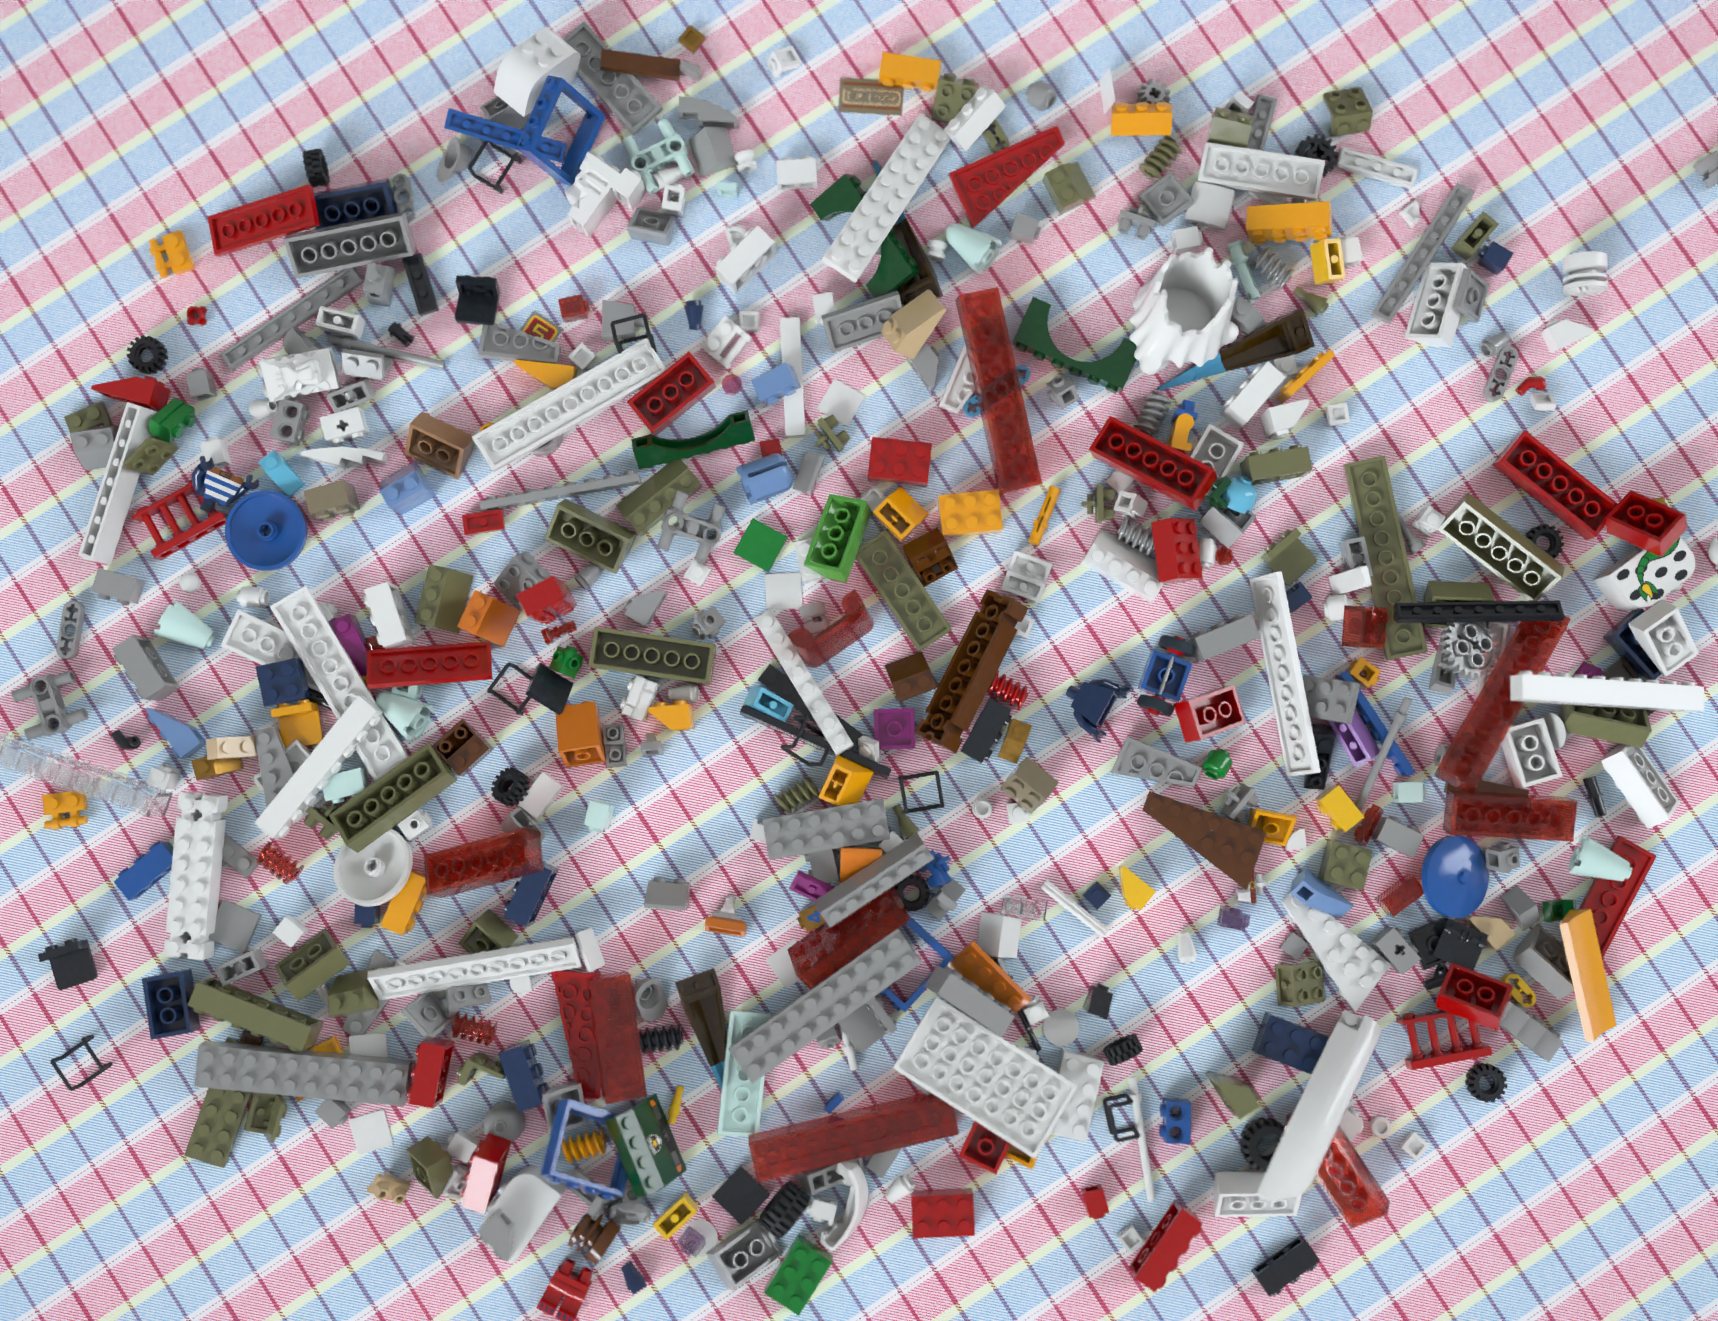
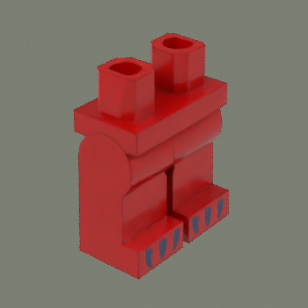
[536,1258,593,1321]

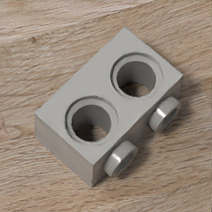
[270,399,310,446]

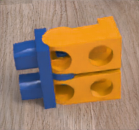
[1167,400,1198,455]

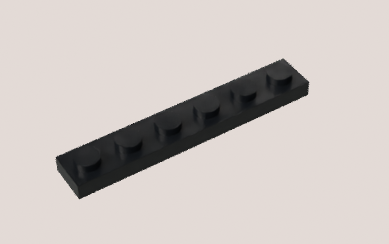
[758,664,864,752]

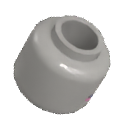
[1026,80,1056,111]

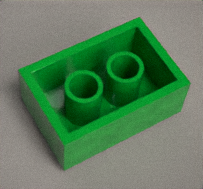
[764,1234,833,1316]

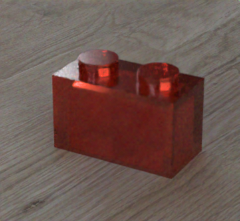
[1375,875,1424,917]

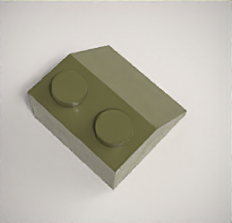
[1043,162,1096,215]
[458,909,518,954]
[327,968,379,1017]
[406,1136,453,1199]

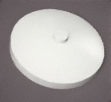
[334,829,413,907]

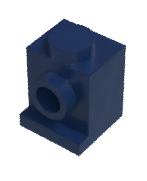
[1286,581,1313,613]

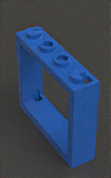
[515,75,606,186]
[844,901,954,1012]
[540,1099,627,1200]

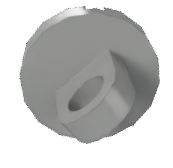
[610,1185,651,1225]

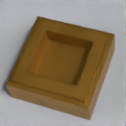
[678,25,706,54]

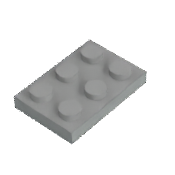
[1303,675,1360,724]

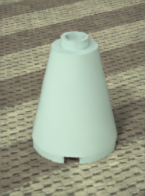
[945,223,1002,274]
[154,600,216,649]
[376,690,434,741]
[1569,835,1632,882]

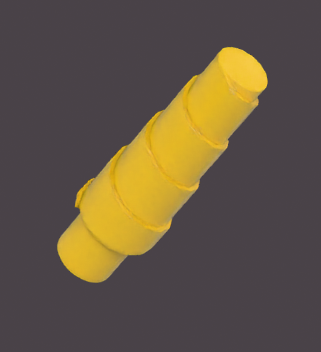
[667,1085,684,1124]

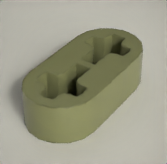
[982,120,1009,153]

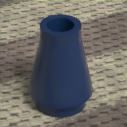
[684,300,704,330]
[621,1262,647,1295]

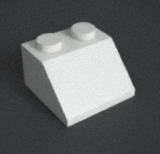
[1260,399,1309,440]

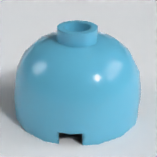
[1220,476,1257,514]

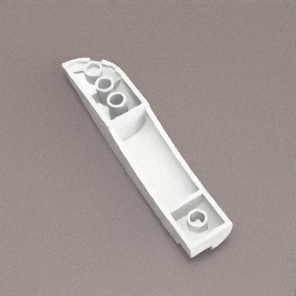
[1256,1009,1382,1201]

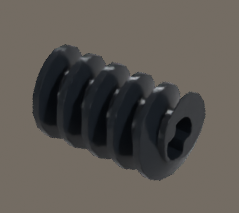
[639,1024,683,1054]

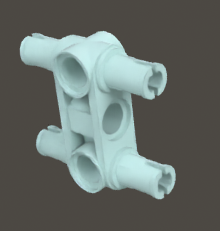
[623,118,695,195]

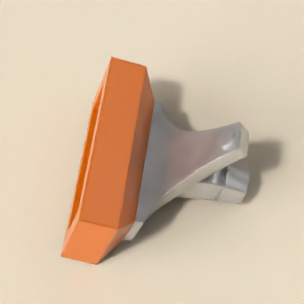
[705,895,746,937]

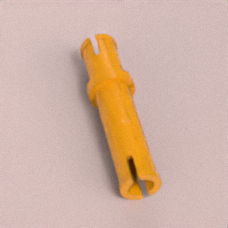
[1028,486,1061,546]

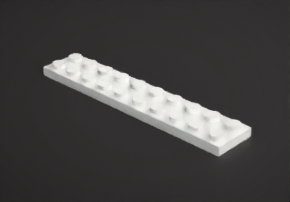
[822,113,951,283]
[472,338,667,473]
[1249,571,1320,777]
[270,586,409,781]
[368,937,582,1000]

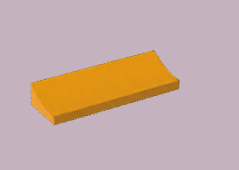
[1560,909,1617,1042]

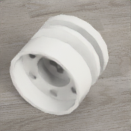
[1563,251,1608,296]

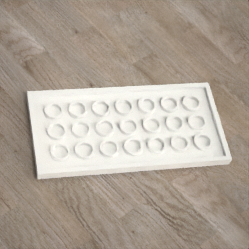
[893,996,1078,1159]

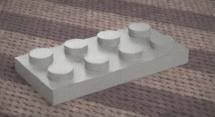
[821,291,902,353]

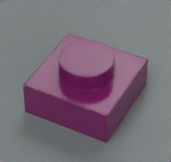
[1572,661,1603,679]

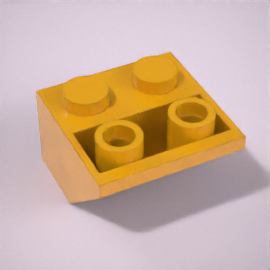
[873,487,929,543]
[648,700,695,731]
[818,755,874,806]

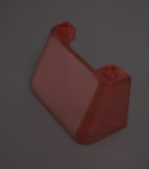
[787,589,874,668]

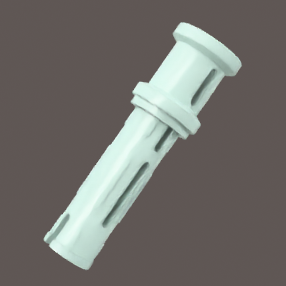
[1226,240,1261,302]

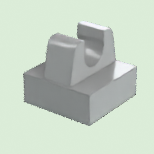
[640,733,664,757]

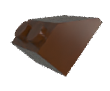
[884,651,937,703]

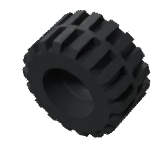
[1239,1117,1286,1173]
[759,1181,810,1239]

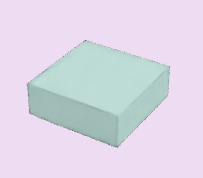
[716,182,738,197]

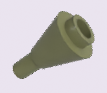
[1293,286,1329,316]
[893,804,921,840]

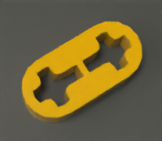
[1501,973,1536,1008]

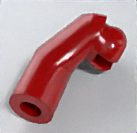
[1515,376,1547,396]

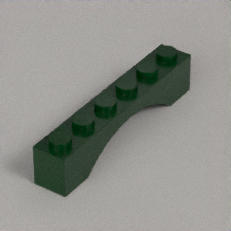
[631,410,755,469]

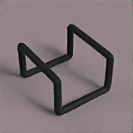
[468,140,522,193]
[610,314,657,354]
[487,662,532,715]
[780,715,831,766]
[898,771,944,814]
[50,1035,112,1091]
[1103,1093,1141,1142]

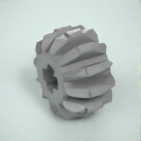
[1137,79,1170,104]

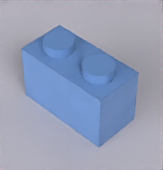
[751,362,801,405]

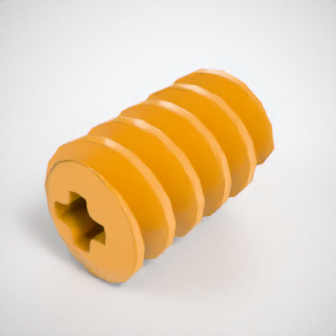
[562,1128,607,1164]

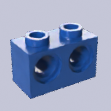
[1159,1098,1191,1144]

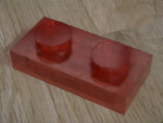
[1354,804,1384,847]

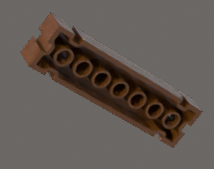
[915,589,1028,753]

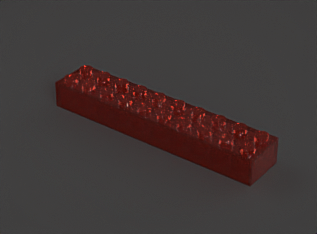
[955,287,1042,495]
[1435,616,1571,796]
[748,1092,959,1183]

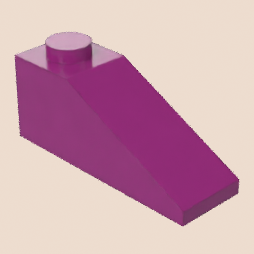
[330,614,370,676]

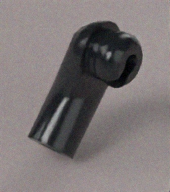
[111,730,141,750]
[1423,964,1448,991]

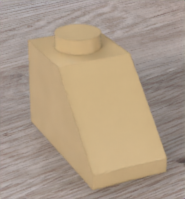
[1463,915,1515,950]

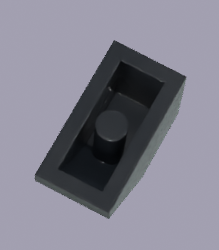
[1083,983,1113,1020]

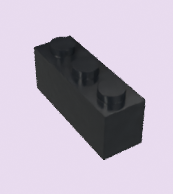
[960,698,1012,763]
[1251,1236,1320,1297]

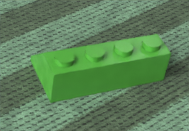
[804,494,872,583]

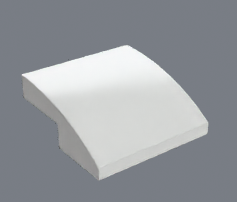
[1184,181,1235,230]
[1001,549,1053,603]

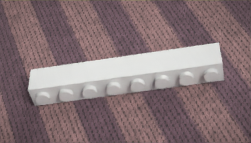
[78,402,158,565]
[255,695,383,839]

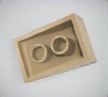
[880,289,946,359]

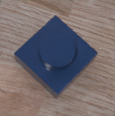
[1082,881,1111,910]

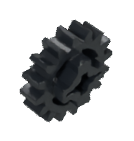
[1295,134,1339,177]

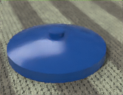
[225,490,308,571]
[1421,835,1489,918]

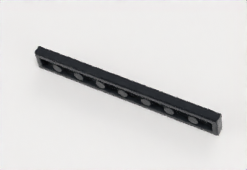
[1393,600,1564,623]
[740,705,891,779]

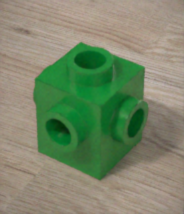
[549,645,584,679]

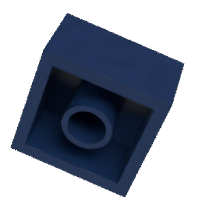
[255,658,311,707]

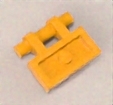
[149,230,195,278]
[42,790,88,830]

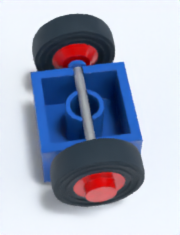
[1137,635,1196,716]

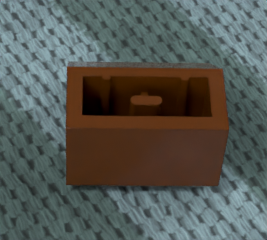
[902,528,958,587]
[432,719,494,776]

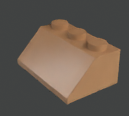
[404,412,474,479]

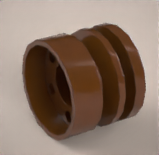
[567,1213,621,1265]

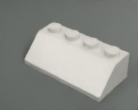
[1405,263,1469,347]
[1081,528,1164,603]
[1601,744,1680,829]
[1213,1171,1303,1217]

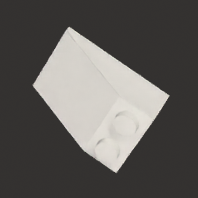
[1628,600,1699,677]

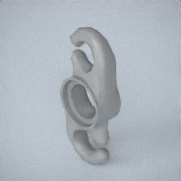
[392,174,416,222]

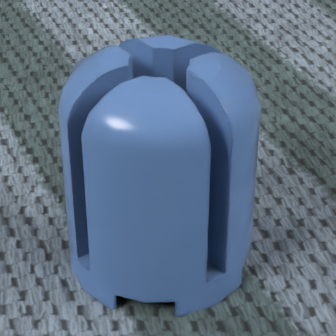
[736,453,792,505]

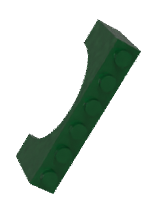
[810,174,919,298]
[1012,297,1137,393]

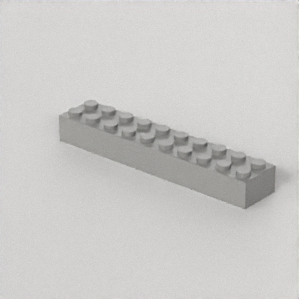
[728,927,921,1084]
[194,1040,413,1106]

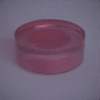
[722,374,742,395]

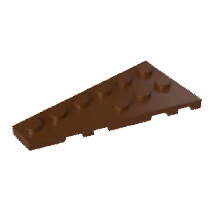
[1143,791,1267,891]

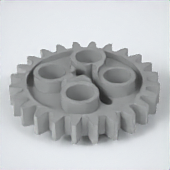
[1439,622,1500,680]

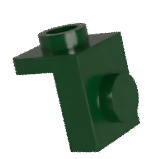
[1205,476,1232,509]
[1542,899,1576,922]

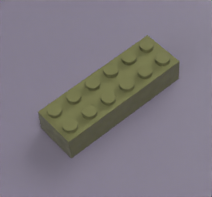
[1438,493,1565,601]
[588,627,717,685]
[329,743,457,853]
[188,978,324,1052]

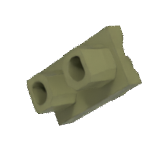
[815,415,850,453]
[1081,485,1114,523]
[303,804,339,840]

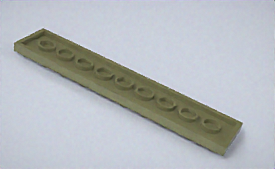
[1343,455,1428,660]

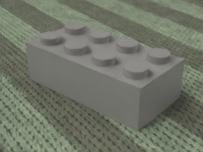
[924,965,1015,1037]

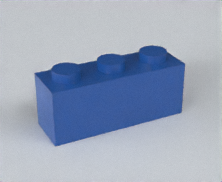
[114,841,173,900]

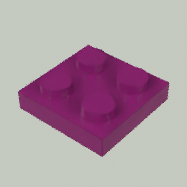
[874,708,915,750]

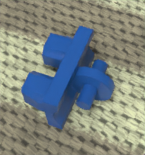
[919,850,952,888]

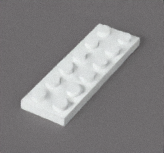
[1198,142,1325,201]
[221,609,321,692]

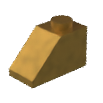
[998,718,1032,764]
[191,756,244,780]

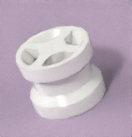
[734,150,757,173]
[926,240,947,262]

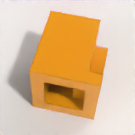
[1347,657,1381,688]

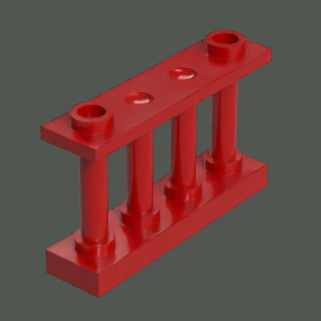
[131,479,228,560]
[1396,1010,1493,1070]

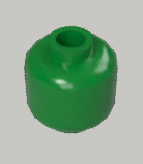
[1202,749,1233,780]

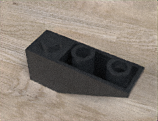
[1304,723,1336,790]

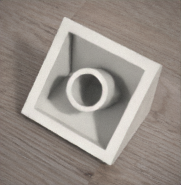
[977,912,1022,958]

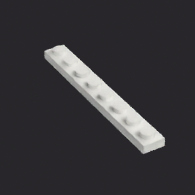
[754,610,854,756]

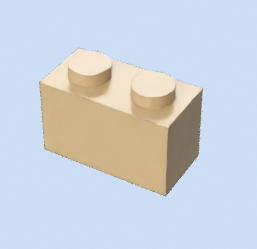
[206,736,257,760]

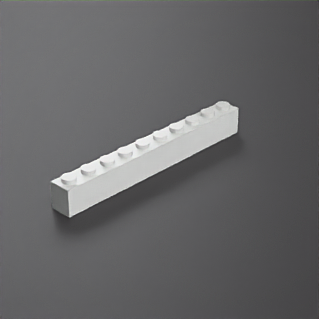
[1510,671,1704,713]

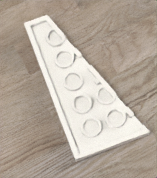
[1281,891,1391,1012]

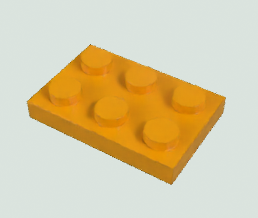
[1277,350,1335,404]

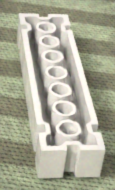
[164,791,228,960]

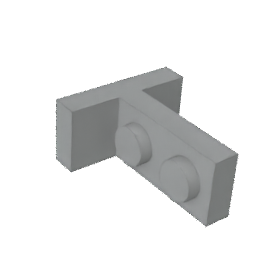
[924,877,966,921]
[565,1168,621,1217]

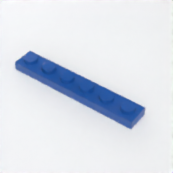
[444,108,567,163]
[1335,670,1415,777]

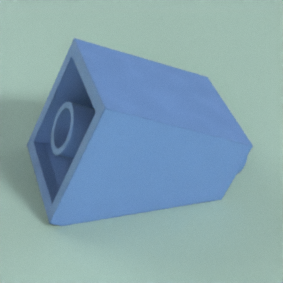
[379,461,436,515]

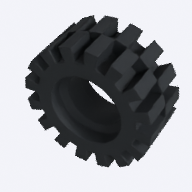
[303,148,330,187]
[126,335,168,374]
[1525,524,1564,558]
[491,767,530,807]
[893,874,930,912]
[1103,1034,1143,1066]
[1465,1063,1507,1103]

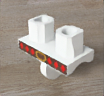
[1235,871,1268,904]

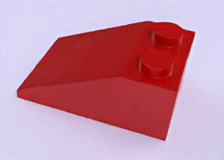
[91,376,171,412]

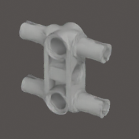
[657,490,726,563]
[12,670,89,740]

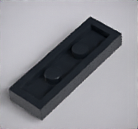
[402,252,439,316]

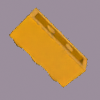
[879,52,941,92]
[1111,102,1172,136]
[380,870,432,936]

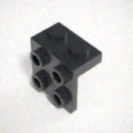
[455,275,500,325]
[38,938,98,990]

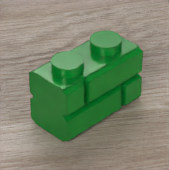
[149,397,196,443]

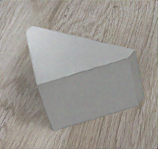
[1500,886,1540,931]

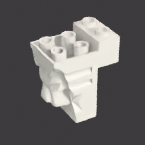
[565,152,647,238]
[258,347,341,402]

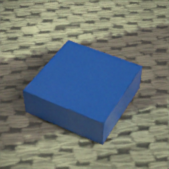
[824,1091,844,1114]

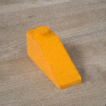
[514,360,577,390]

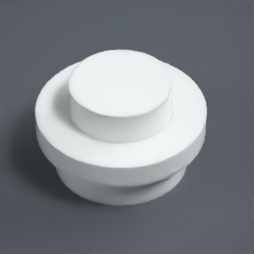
[972,798,992,819]

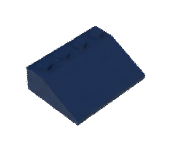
[314,178,397,229]

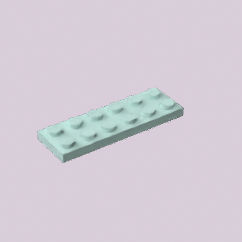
[717,1010,771,1138]

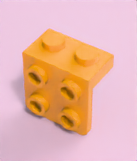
[270,699,323,748]

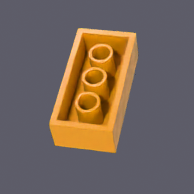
[1246,201,1333,244]

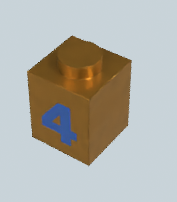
[797,905,827,932]

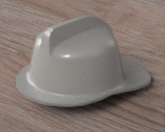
[437,136,473,182]
[631,978,667,1022]

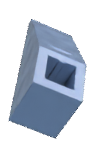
[145,708,206,758]
[1290,868,1354,919]

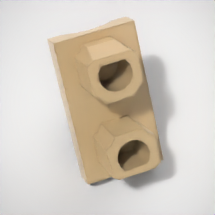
[367,1171,411,1205]

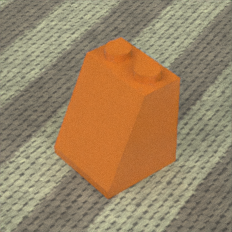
[457,590,521,647]
[556,701,606,768]
[840,847,882,902]

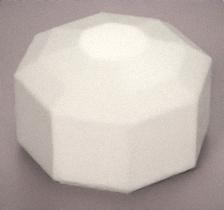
[179,573,202,593]

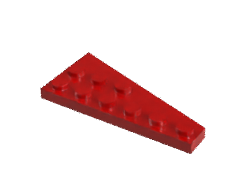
[948,126,1065,229]
[551,970,613,1099]

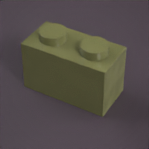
[1451,211,1499,261]

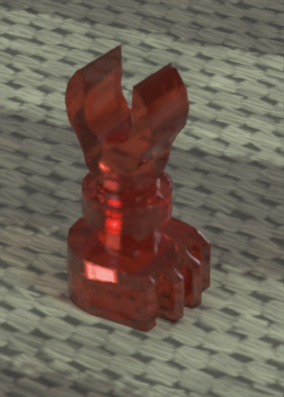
[541,621,577,645]

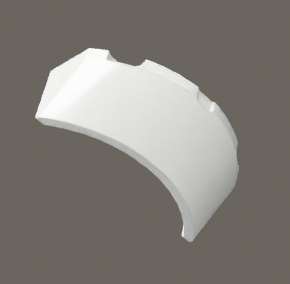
[819,1161,868,1252]

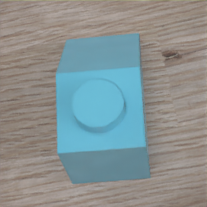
[258,450,305,497]
[743,686,794,723]

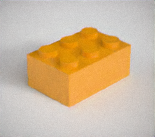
[938,489,1003,538]

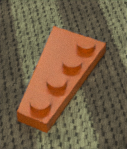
[947,941,1031,1013]

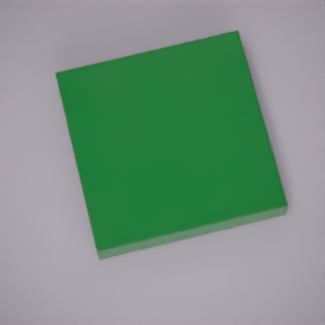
[733,518,788,573]

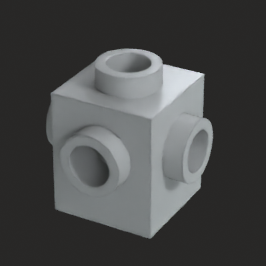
[1046,374,1079,409]
[690,606,726,641]
[1485,842,1520,873]

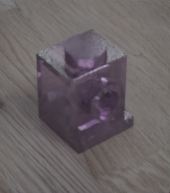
[1217,905,1250,932]
[676,1226,706,1258]

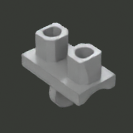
[1117,203,1156,240]
[1220,783,1259,822]

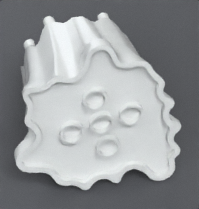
[1130,247,1239,375]

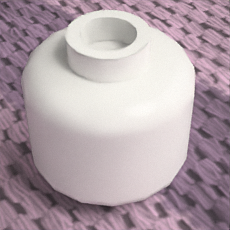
[1323,594,1354,622]

